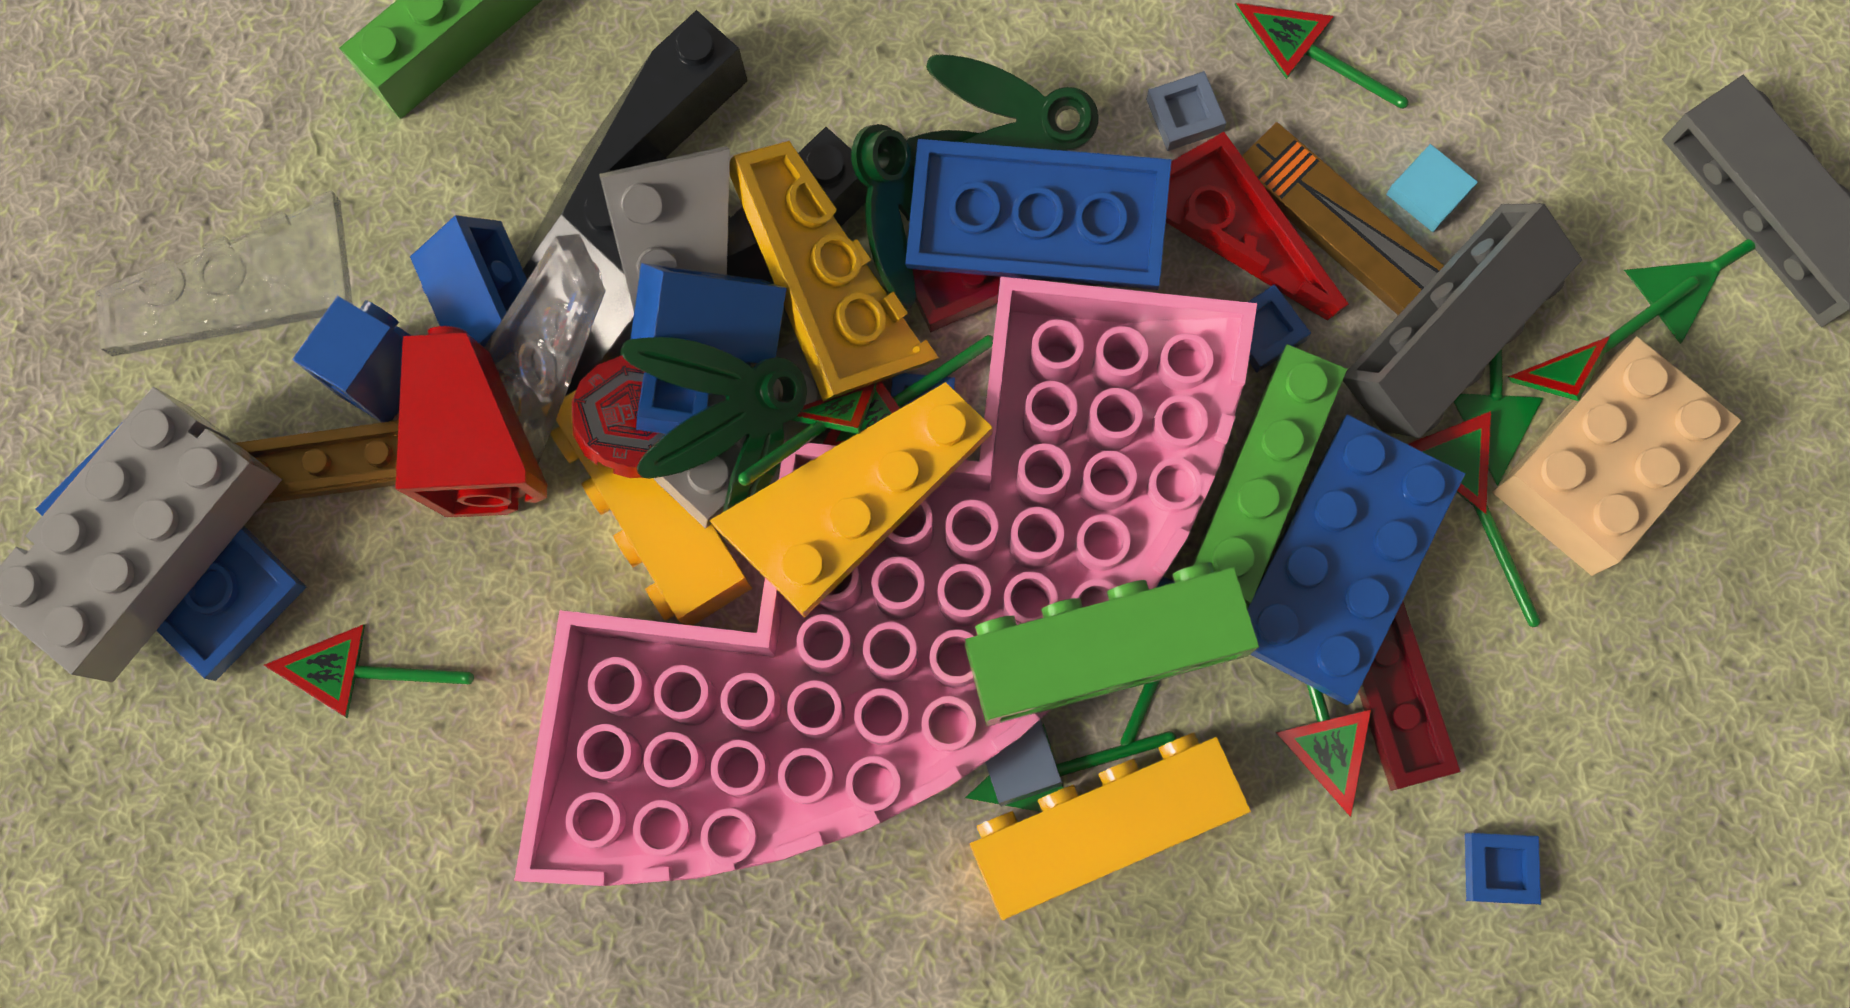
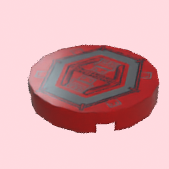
[571,356,665,478]

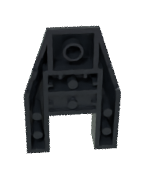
[517,10,868,397]

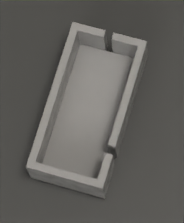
[0,387,282,682]

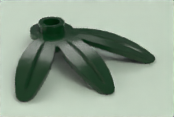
[926,54,1099,151]
[851,124,979,310]
[621,337,807,544]

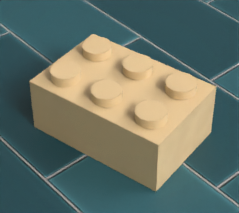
[1492,336,1742,576]

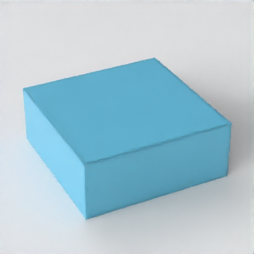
[1386,144,1478,232]

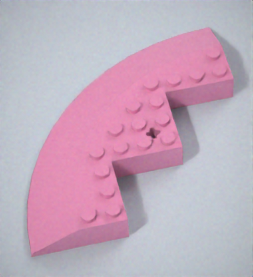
[514,277,1257,886]

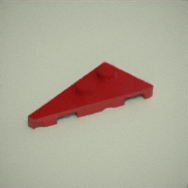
[1166,132,1349,321]

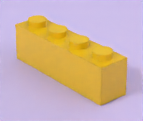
[548,390,752,626]
[969,732,1251,920]

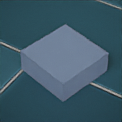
[1146,71,1226,151]
[985,720,1063,806]

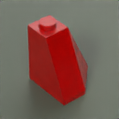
[395,326,548,517]

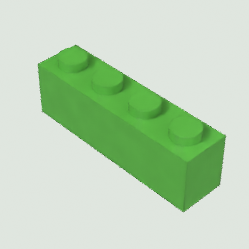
[339,0,542,119]
[1189,344,1347,607]
[965,563,1259,727]

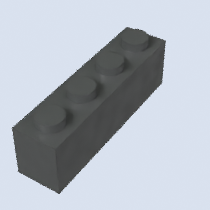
[1662,74,1850,328]
[1343,203,1582,438]

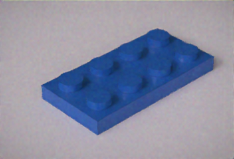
[905,139,1172,290]
[1247,414,1465,705]
[36,423,307,681]

